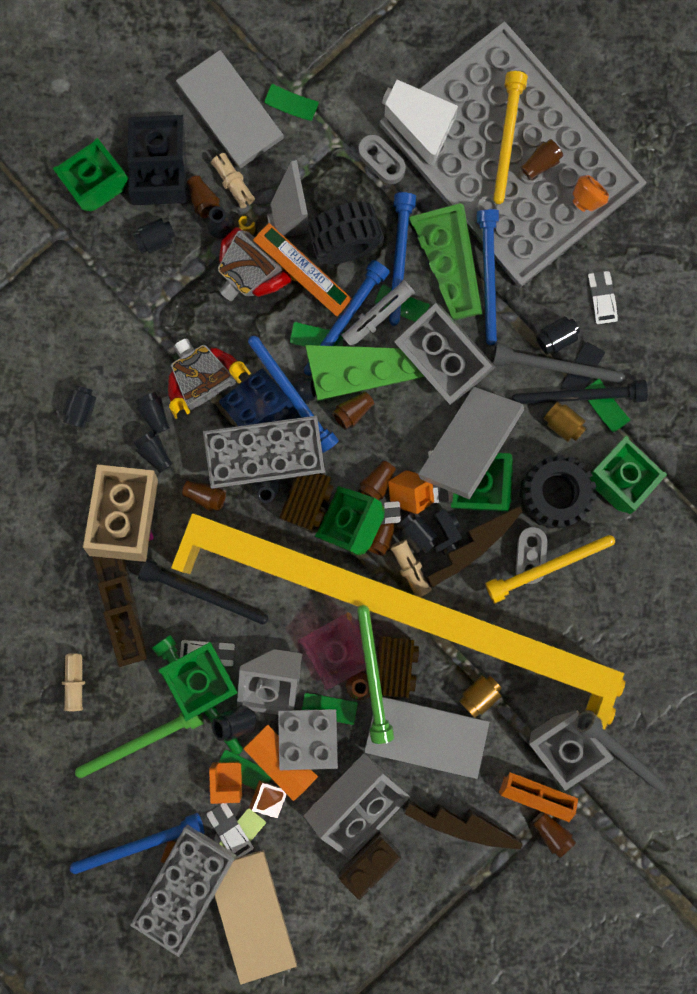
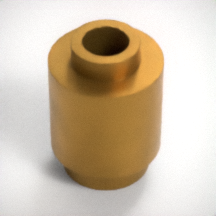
[544,402,586,442]
[459,676,502,718]

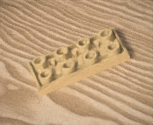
[215,850,297,985]

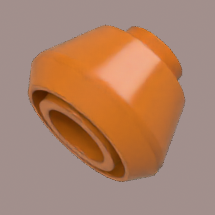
[572,175,609,212]

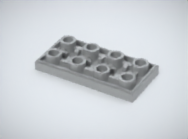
[176,50,284,169]
[418,387,524,499]
[203,416,325,488]
[365,696,490,779]
[130,825,237,957]

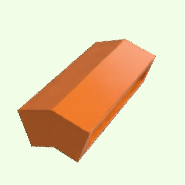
[244,725,318,801]
[499,772,578,822]

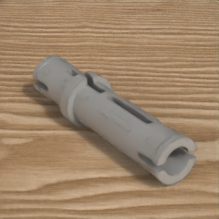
[341,279,415,347]

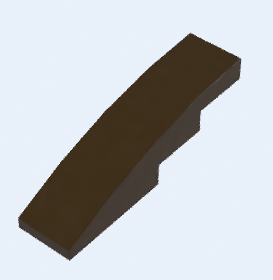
[426,506,522,587]
[92,556,147,667]
[403,799,523,850]

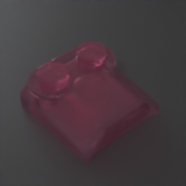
[298,612,366,690]

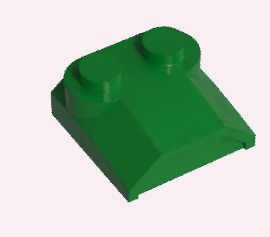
[53,138,128,211]
[590,435,667,514]
[451,453,513,512]
[314,486,385,555]
[159,642,238,721]

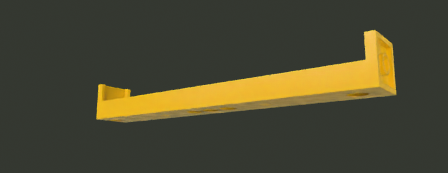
[171,513,625,730]

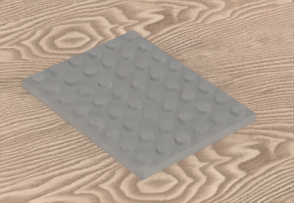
[379,21,647,288]

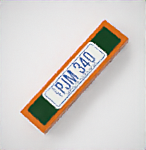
[253,223,352,316]

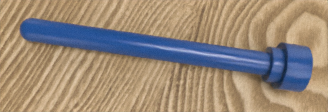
[389,192,416,326]
[476,209,499,346]
[304,260,390,376]
[248,336,339,453]
[70,813,205,874]

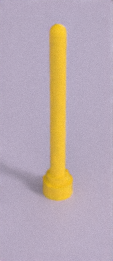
[493,71,528,204]
[485,535,615,604]

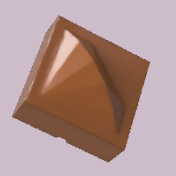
[249,780,286,818]

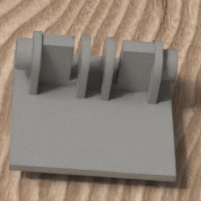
[278,709,338,770]

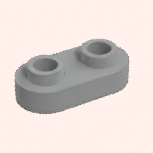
[359,135,406,184]
[516,527,547,584]

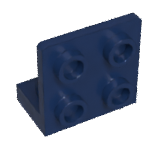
[219,369,301,427]

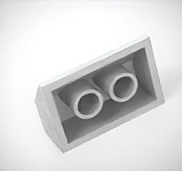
[394,303,495,405]
[304,753,410,859]

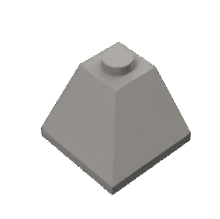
[267,160,309,237]
[237,649,302,715]

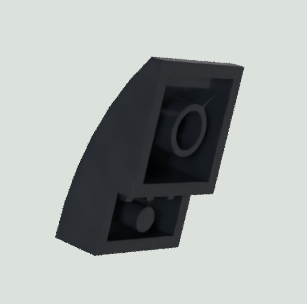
[127,115,187,206]

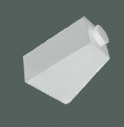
[382,80,458,166]

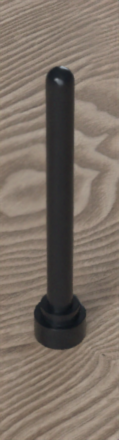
[511,380,648,404]
[138,559,268,624]

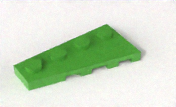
[409,203,482,320]
[305,345,425,401]

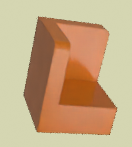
[388,470,434,514]
[209,762,242,804]

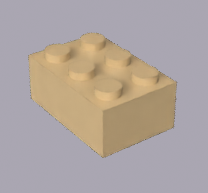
[83,465,158,562]

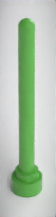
[357,605,394,744]
[75,712,204,778]

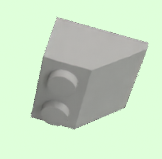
[529,710,613,791]

